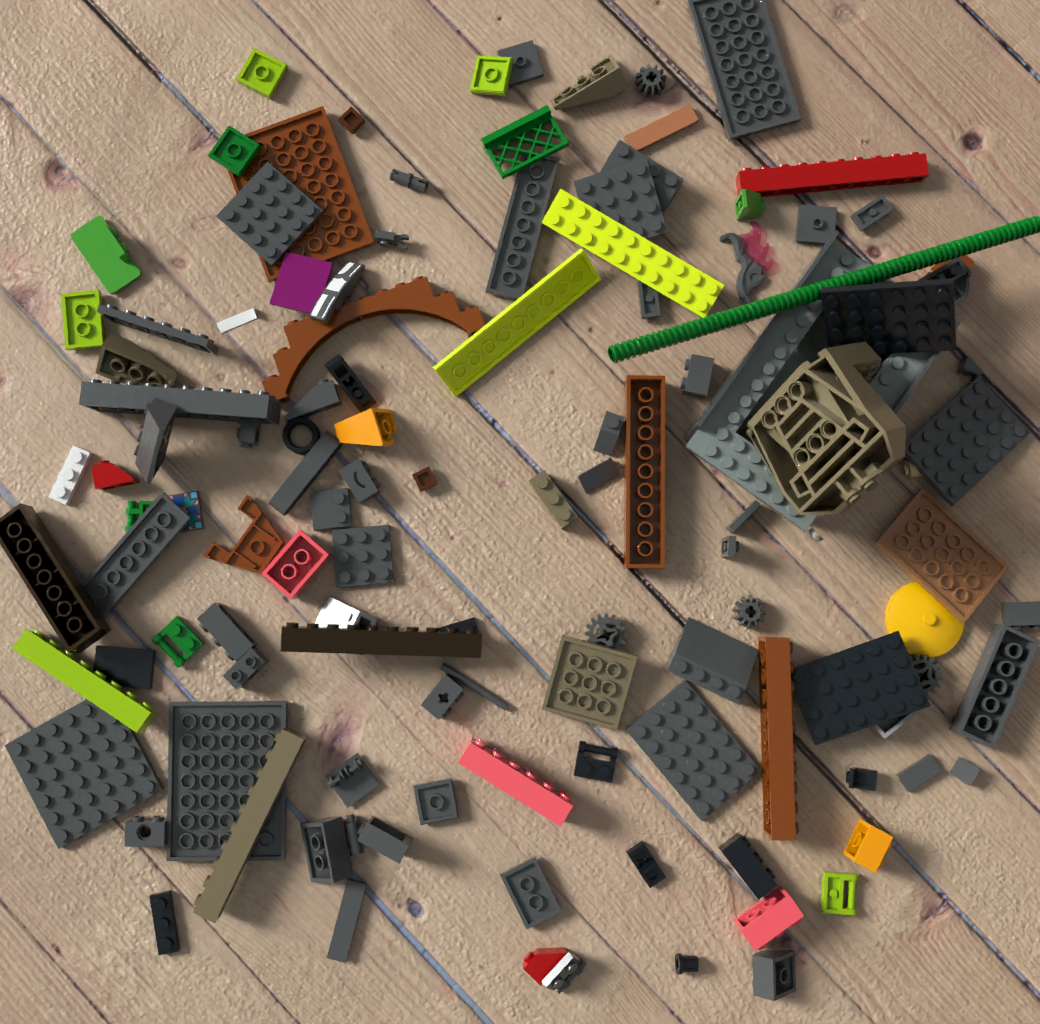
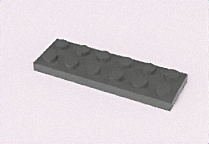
[97,304,219,355]

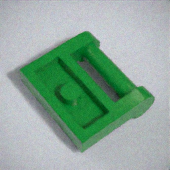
[151,616,205,668]

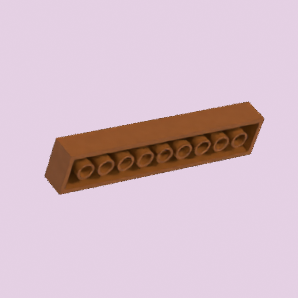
[624,375,665,569]
[758,637,799,840]

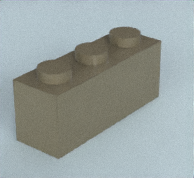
[529,470,578,530]

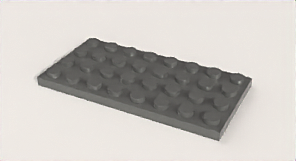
[687,0,801,141]

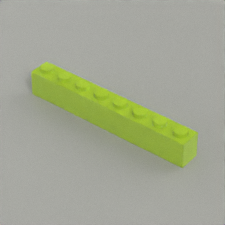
[12,629,157,734]

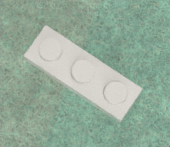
[49,445,93,505]

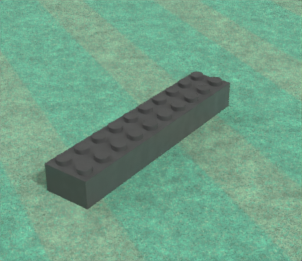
[79,379,282,425]

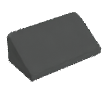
[577,458,620,494]

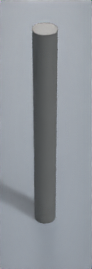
[440,663,509,711]

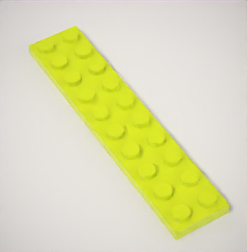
[541,189,724,318]
[433,248,601,397]

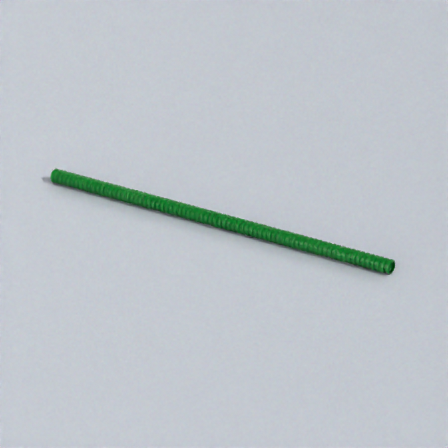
[608,216,1040,364]

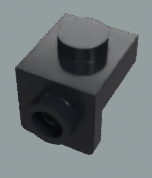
[846,767,878,791]

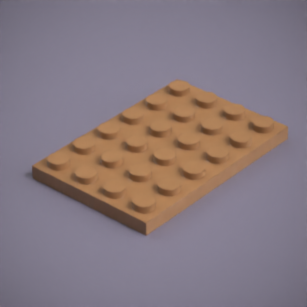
[874,488,1009,623]

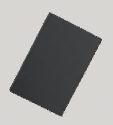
[93,645,156,689]

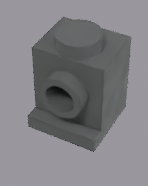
[237,422,261,448]

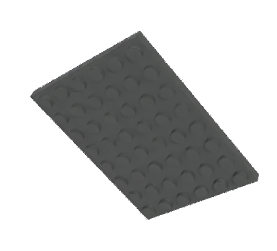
[166,701,288,861]

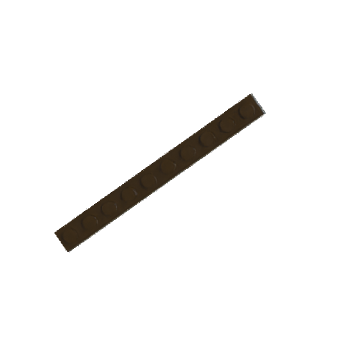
[280,622,482,658]

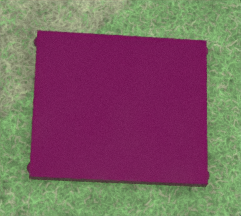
[270,252,333,314]

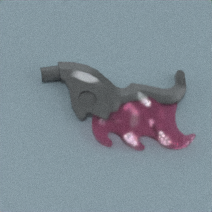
[719,221,773,304]

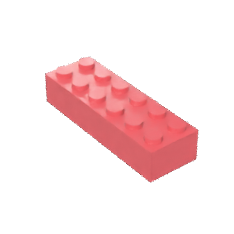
[458,738,573,827]

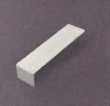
[217,306,257,333]

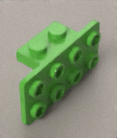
[71,216,142,295]

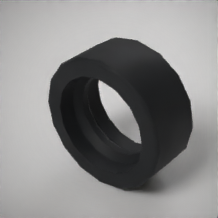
[282,417,321,455]

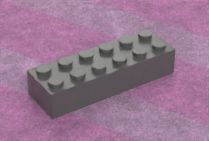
[949,624,1040,749]

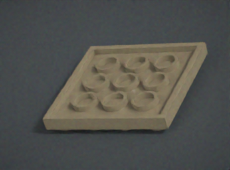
[542,634,638,730]

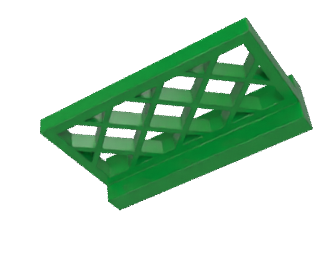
[481,105,569,180]

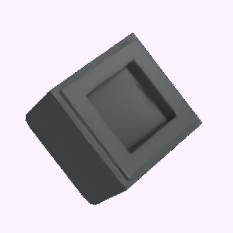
[957,356,983,379]
[949,757,981,786]

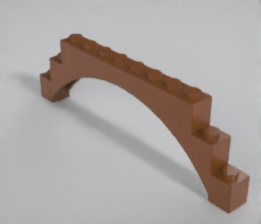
[262,276,485,403]

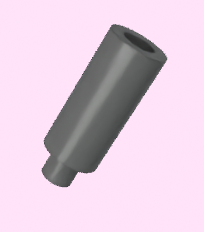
[345,814,364,856]

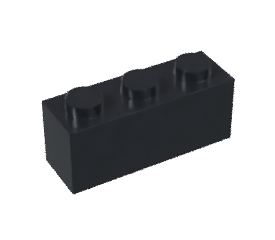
[718,833,777,900]

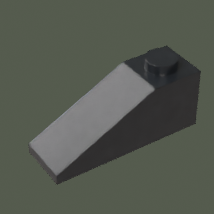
[325,354,377,412]

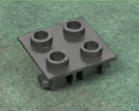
[325,753,379,808]

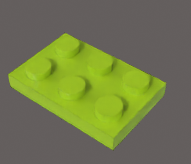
[61,290,105,351]

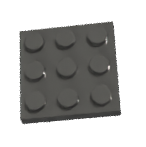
[332,525,395,588]

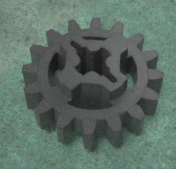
[585,613,627,650]
[911,654,943,696]

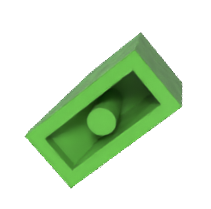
[735,189,765,220]

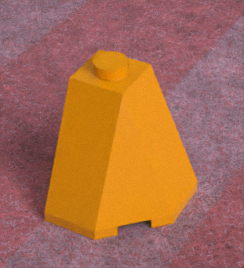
[334,408,396,446]

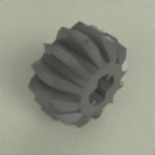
[635,64,667,98]
[732,595,766,628]

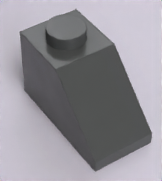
[593,411,625,456]

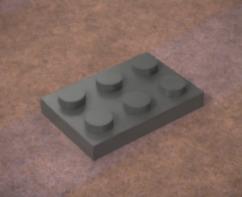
[500,856,562,929]

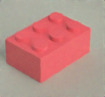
[261,530,333,599]
[734,886,804,951]

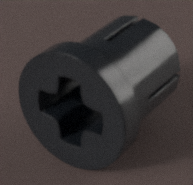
[675,953,699,975]

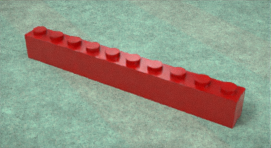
[736,152,929,197]

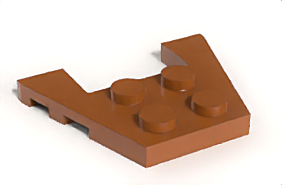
[204,495,285,574]

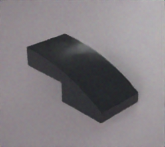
[626,841,666,888]

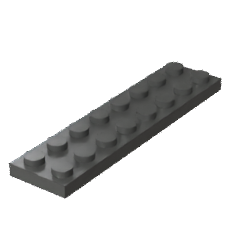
[486,149,560,300]
[82,492,192,619]

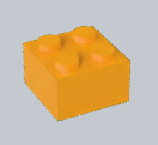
[843,818,893,873]

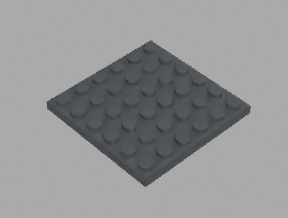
[4,699,164,849]

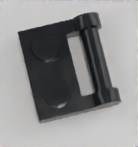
[573,741,618,783]

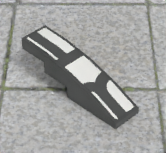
[309,261,366,324]

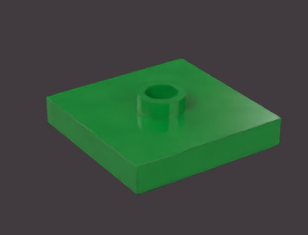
[208,125,261,178]

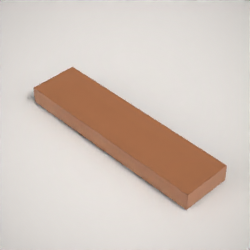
[624,104,699,152]

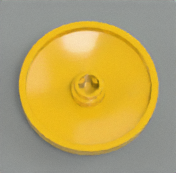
[885,581,964,658]

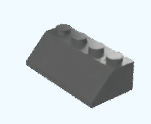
[134,397,178,484]

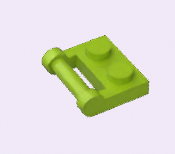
[821,871,859,915]

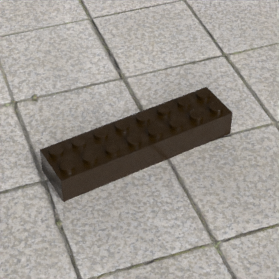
[0,503,111,653]

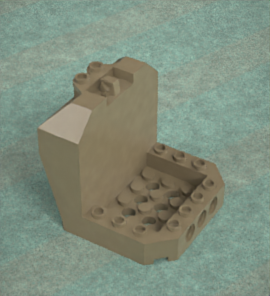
[746,342,906,515]

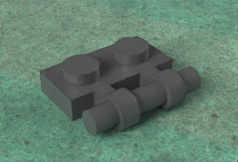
[541,951,587,994]

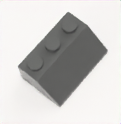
[300,816,353,883]

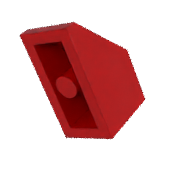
[91,460,139,491]
[523,947,567,986]

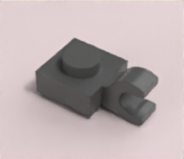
[375,230,409,250]

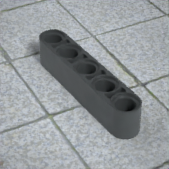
[269,431,343,516]

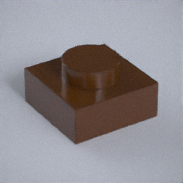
[338,107,365,134]
[412,466,438,492]

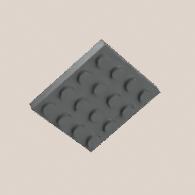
[573,157,668,256]
[216,161,324,267]

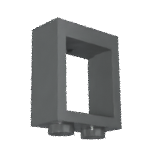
[357,816,413,864]

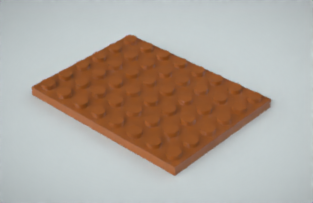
[228,106,375,283]

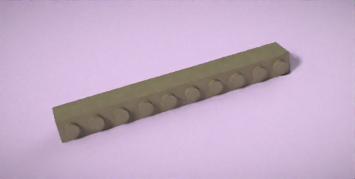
[193,727,308,923]

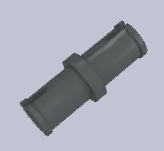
[390,169,429,192]

